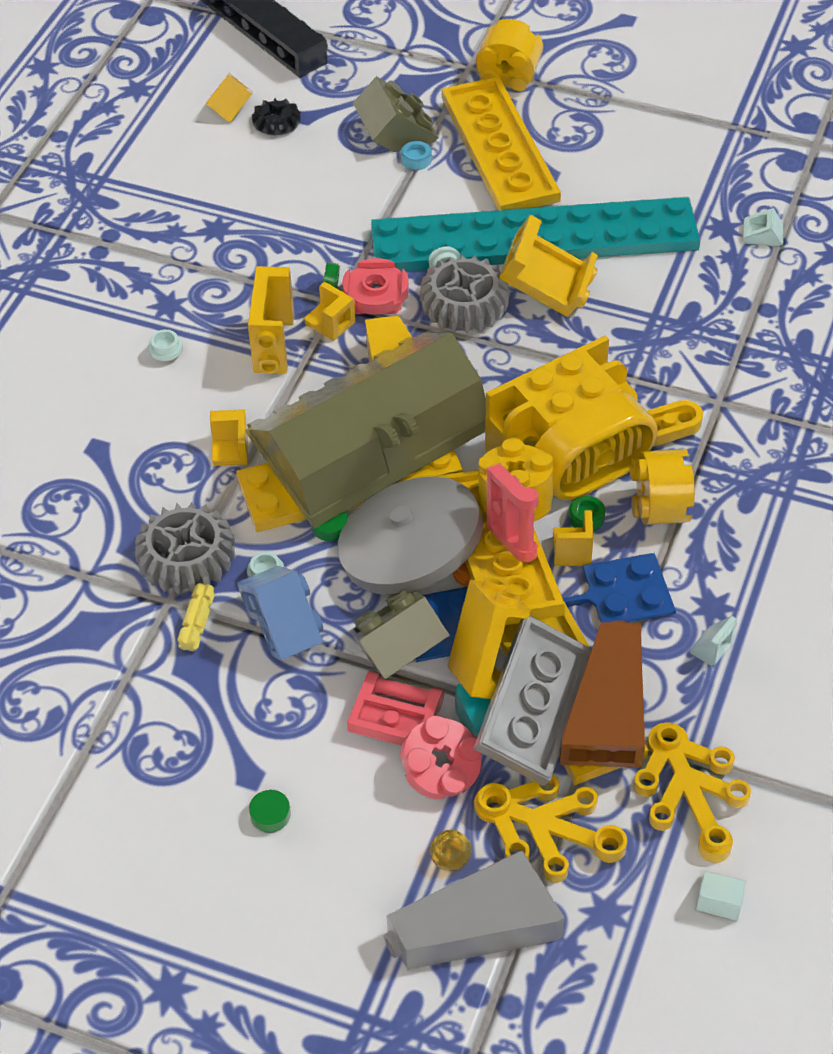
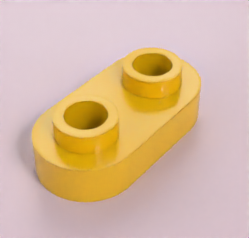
[647,400,703,446]

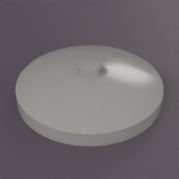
[337,476,483,595]

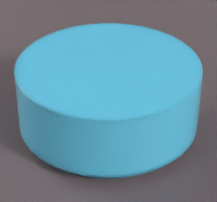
[401,141,432,170]

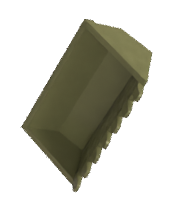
[245,332,486,529]

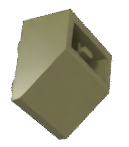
[353,76,439,152]
[349,589,450,679]

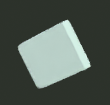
[743,208,783,246]
[690,616,737,666]
[696,871,746,921]

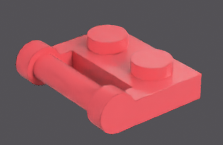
[487,463,538,562]
[347,671,445,746]

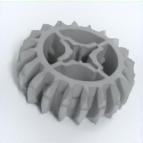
[420,255,510,334]
[134,502,235,595]

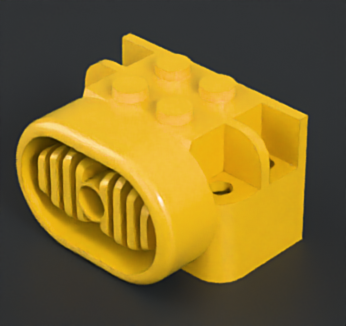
[485,335,657,500]

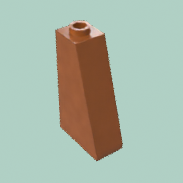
[560,620,645,768]

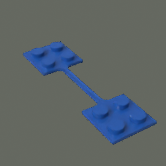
[416,552,676,662]

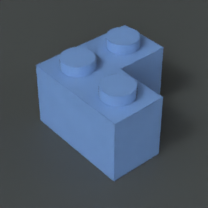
[237,566,324,660]

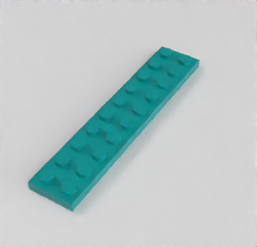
[371,197,700,272]

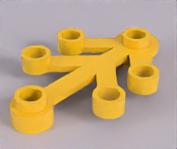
[634,722,751,863]
[474,774,627,883]

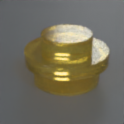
[430,830,472,871]

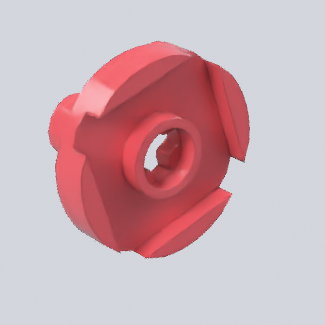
[342,258,409,314]
[400,716,482,800]

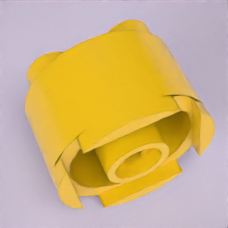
[476,19,543,91]
[478,438,553,522]
[630,449,695,525]

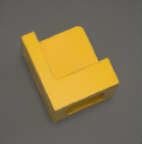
[205,72,253,122]
[304,282,355,341]
[210,409,248,466]
[553,510,593,566]

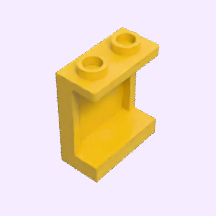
[499,214,598,318]
[248,266,295,374]
[447,577,531,699]

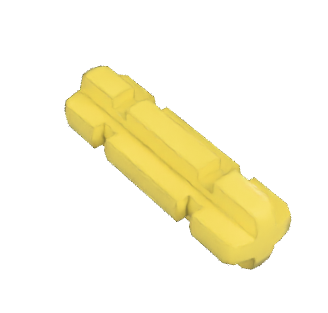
[177,583,215,652]

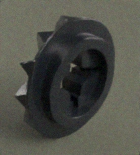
[252,98,301,135]

